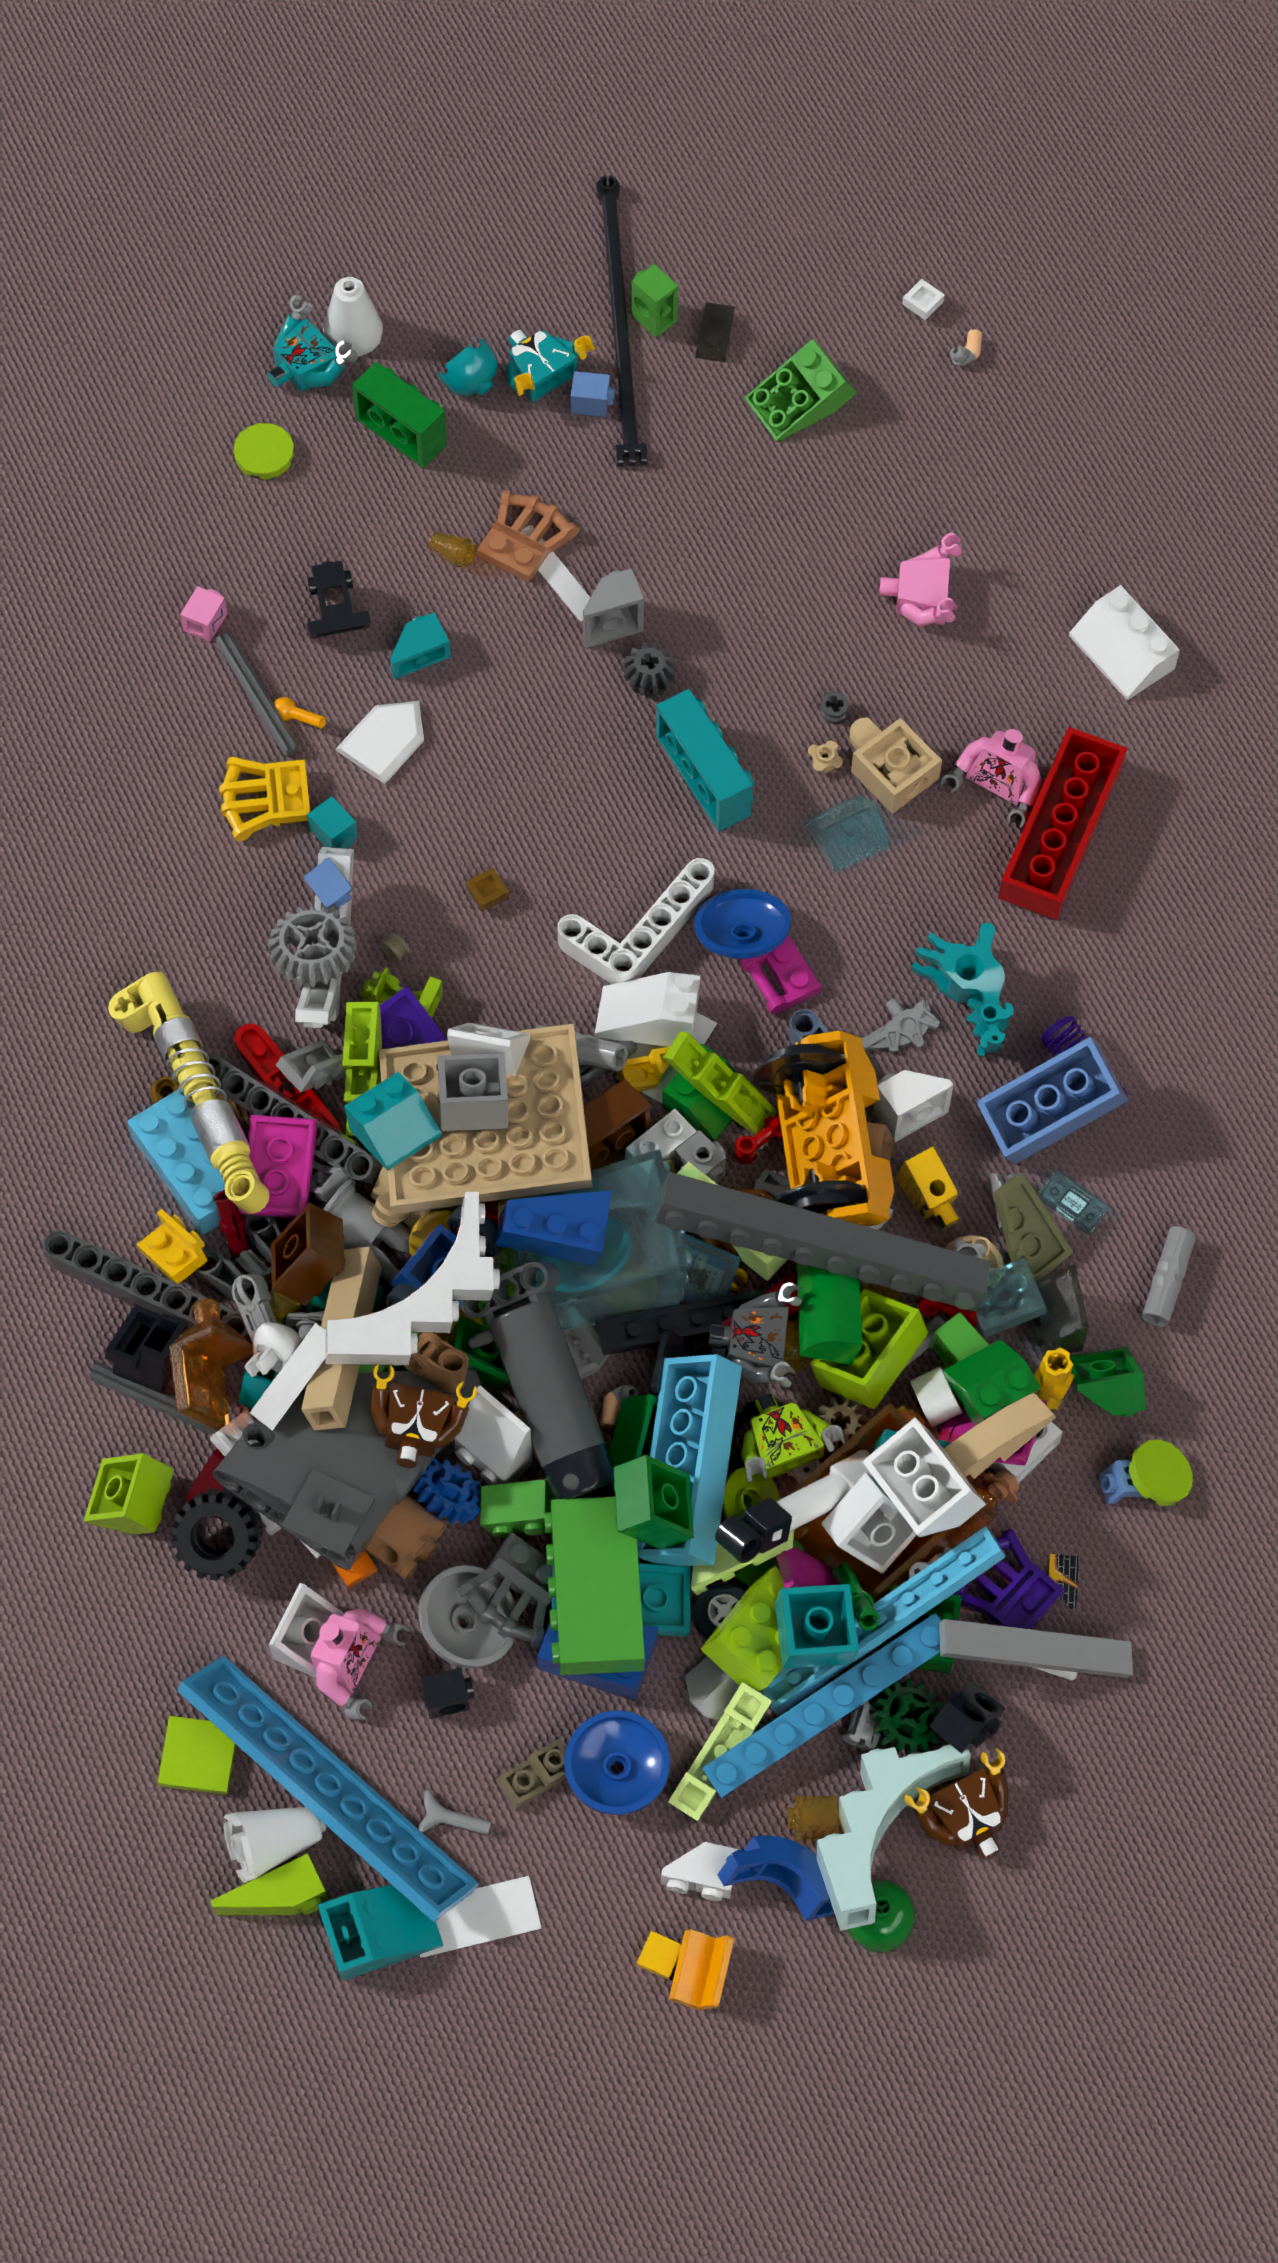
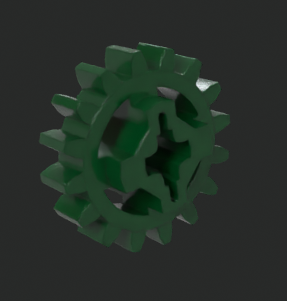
[870,1679,944,1756]

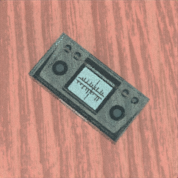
[1037,1170,1110,1236]

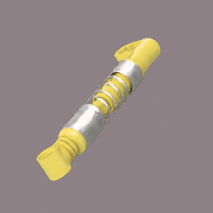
[108,972,270,1214]

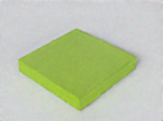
[157,1716,236,1795]

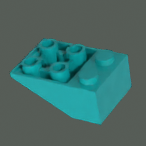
[318,1885,444,1981]

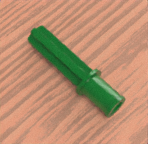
[832,1562,880,1631]

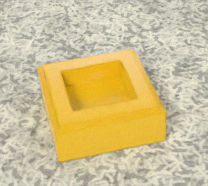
[636,1931,681,1980]

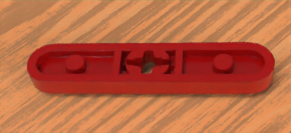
[234,1024,342,1139]

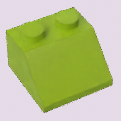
[83,1453,174,1535]

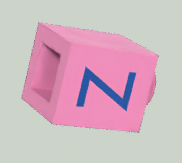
[180,586,228,642]

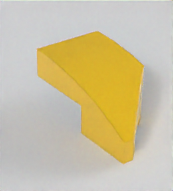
[617,1047,670,1092]

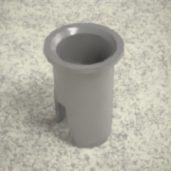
[323,1178,411,1289]

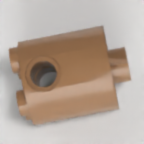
[365,1495,447,1580]

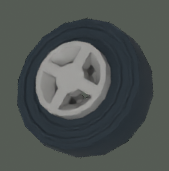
[693,1583,746,1640]

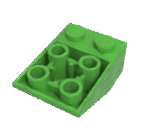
[744,339,858,442]

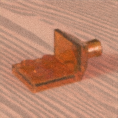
[169,1299,253,1431]

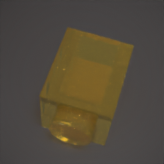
[787,1796,838,1840]

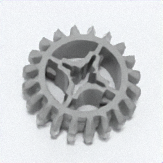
[268,905,357,988]

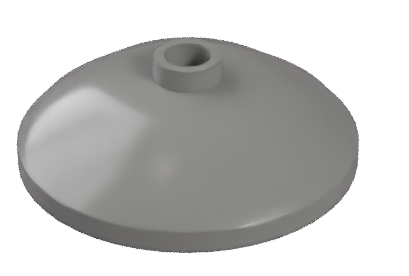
[418,1566,519,1668]

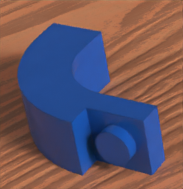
[717,1835,834,1921]

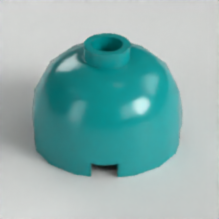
[437,339,498,397]

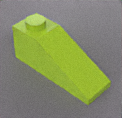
[210,1853,328,1916]

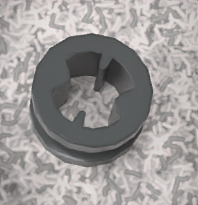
[820,692,849,724]

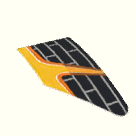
[1049,1554,1079,1610]

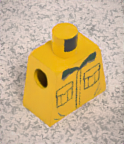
[895,1147,959,1229]

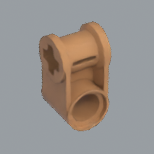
[405,1332,468,1393]

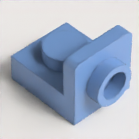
[1099,1460,1143,1504]

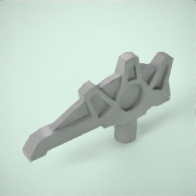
[862,998,940,1054]

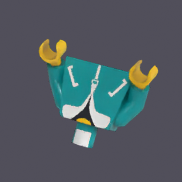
[506,330,595,403]

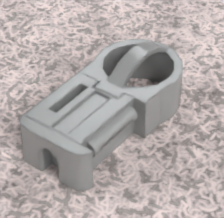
[232,1274,277,1342]
[842,1687,888,1751]

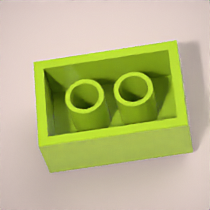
[810,1289,929,1409]
[701,1566,785,1692]

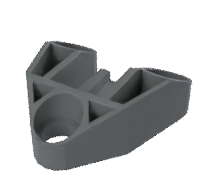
[193,1215,290,1311]

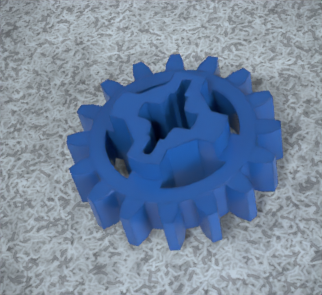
[413,1458,481,1525]

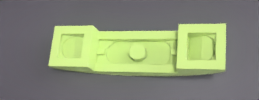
[668,1682,772,1821]

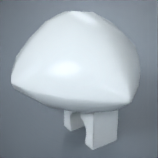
[244,1322,302,1377]

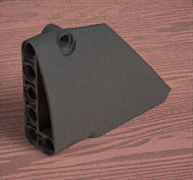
[213,1370,481,1570]

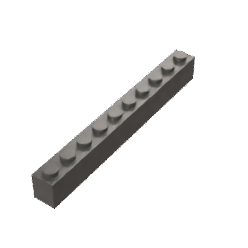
[655,1172,990,1312]

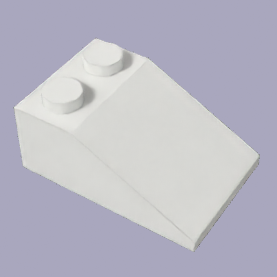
[594,972,700,1047]
[454,1386,533,1485]

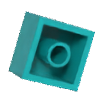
[775,1584,859,1669]

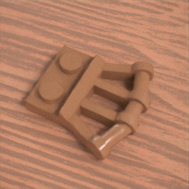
[476,489,579,583]

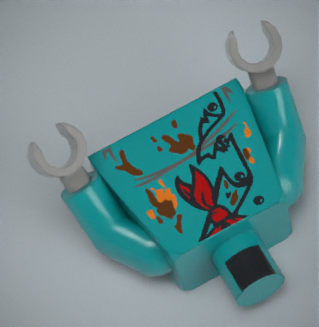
[267,294,358,391]

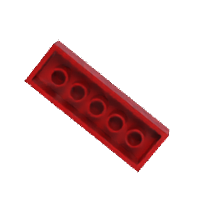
[998,727,1128,920]

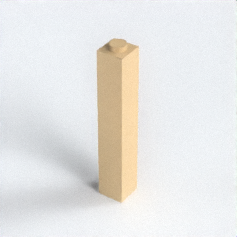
[301,1247,382,1431]

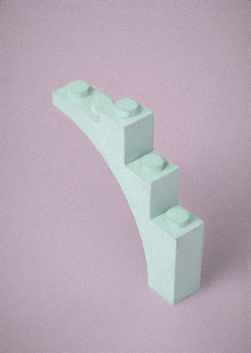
[816,1745,971,1931]

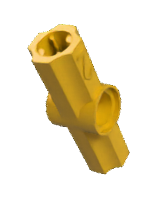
[1034,1347,1075,1410]

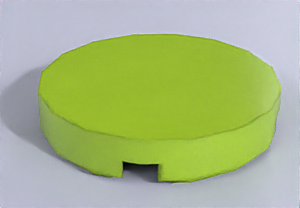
[233,423,294,479]
[1129,1439,1193,1506]

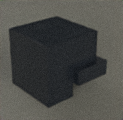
[105,1304,188,1393]

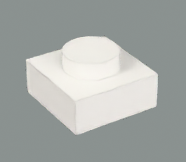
[902,279,945,320]

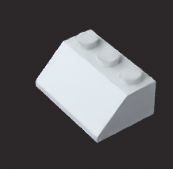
[1069,585,1180,700]
[862,1418,986,1537]

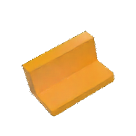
[668,1929,734,2011]

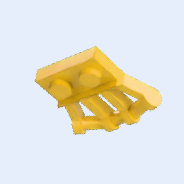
[219,757,310,842]

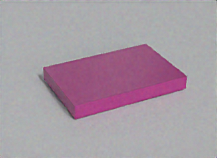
[239,1115,318,1218]

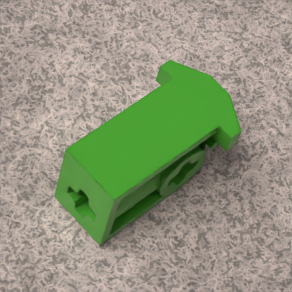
[929,1312,989,1368]

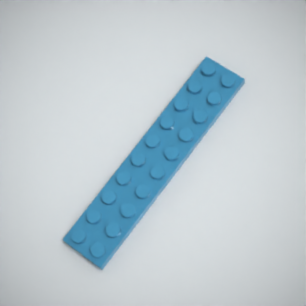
[177,1655,479,1922]

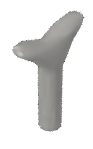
[418,1789,492,1835]

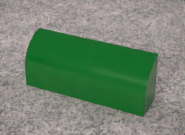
[797,1263,863,1365]

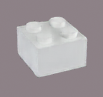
[821,1472,917,1574]

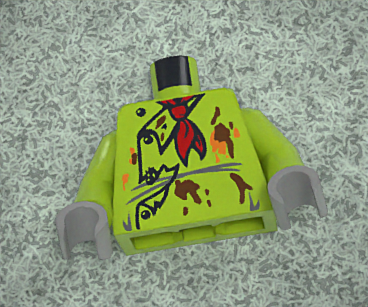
[741,1394,846,1482]

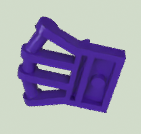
[953,1528,1065,1629]

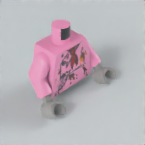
[941,729,1042,828]
[310,1609,410,1720]

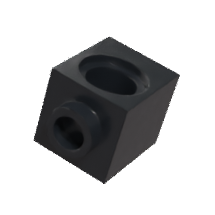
[421,1667,475,1719]

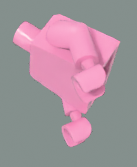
[879,533,962,627]

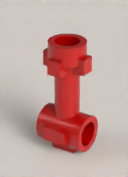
[734,1114,783,1164]
[918,1296,982,1329]

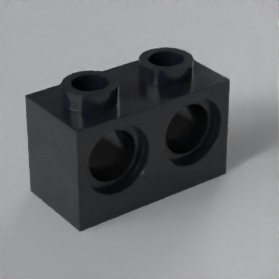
[929,1682,1006,1754]

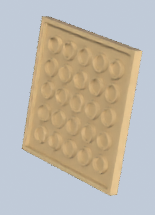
[379,1023,593,1214]

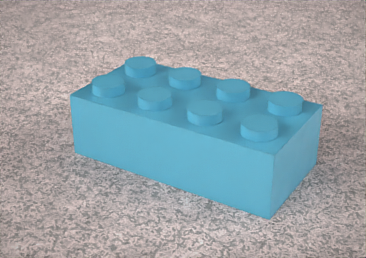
[127,1088,240,1236]

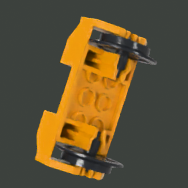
[753,1031,894,1227]

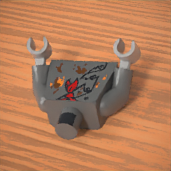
[709,1282,802,1388]

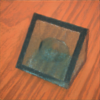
[804,794,891,872]

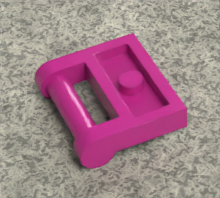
[739,936,821,1015]

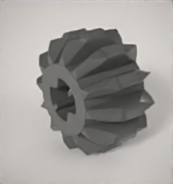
[624,642,676,696]

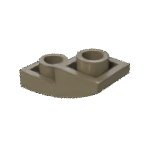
[496,1739,566,1810]

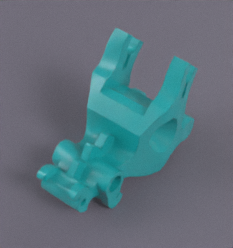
[910,922,1014,1058]

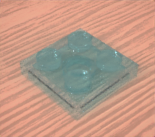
[974,1257,1048,1338]

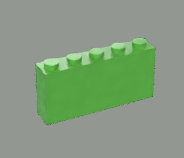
[544,1496,645,1676]

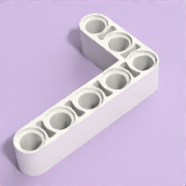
[557,858,714,984]

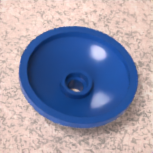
[695,889,791,959]
[564,1710,670,1815]

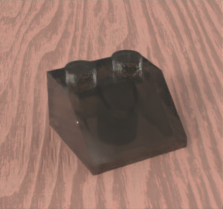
[1025,1265,1089,1357]

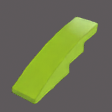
[342,1002,382,1138]
[663,1031,777,1135]

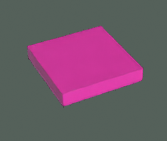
[776,1546,838,1588]

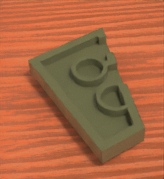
[994,1173,1073,1293]

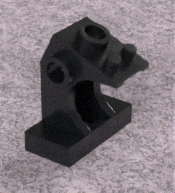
[307,561,371,639]

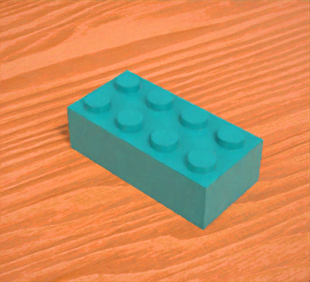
[656,689,755,832]

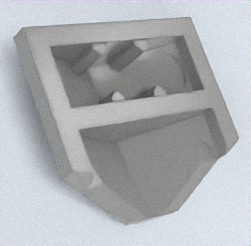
[685,1656,764,1722]

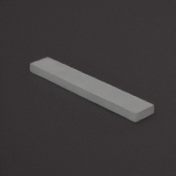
[939,1619,1133,1678]

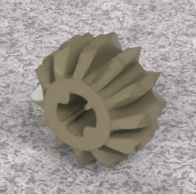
[816,1398,869,1456]

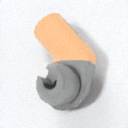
[950,329,982,366]
[600,1384,638,1429]

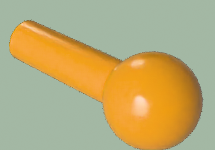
[274,697,326,729]

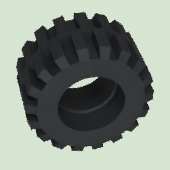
[170,1488,263,1580]

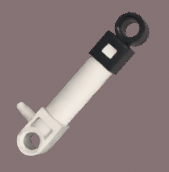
[715,1450,873,1563]

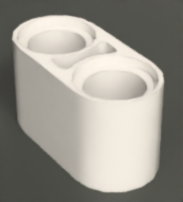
[910,1366,962,1428]

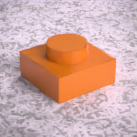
[330,1551,377,1590]

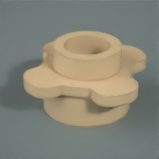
[808,741,843,773]

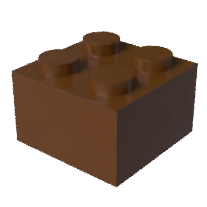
[271,1203,345,1306]

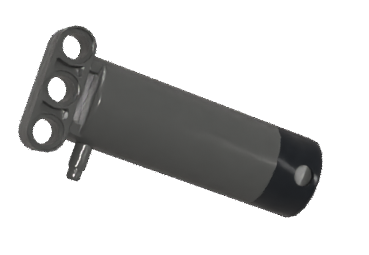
[461,1261,615,1500]

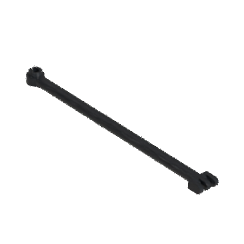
[597,175,648,467]

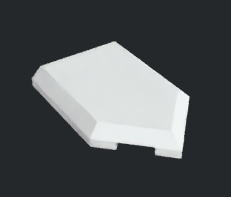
[336,701,424,784]

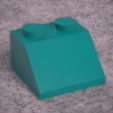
[344,1071,442,1171]

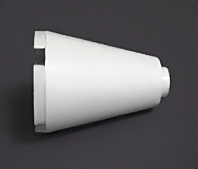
[323,277,383,356]
[223,1807,326,1883]

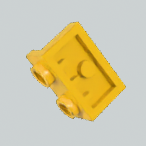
[136,1209,208,1284]

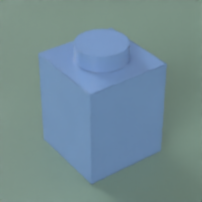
[570,371,615,417]
[303,857,354,909]

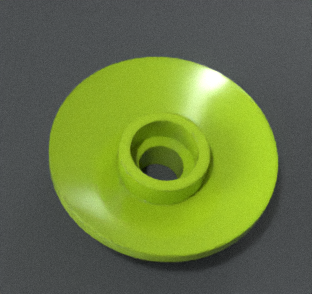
[722,1467,779,1518]

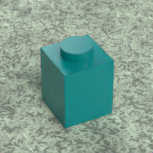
[307,796,358,849]

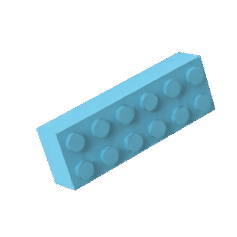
[637,1354,742,1566]

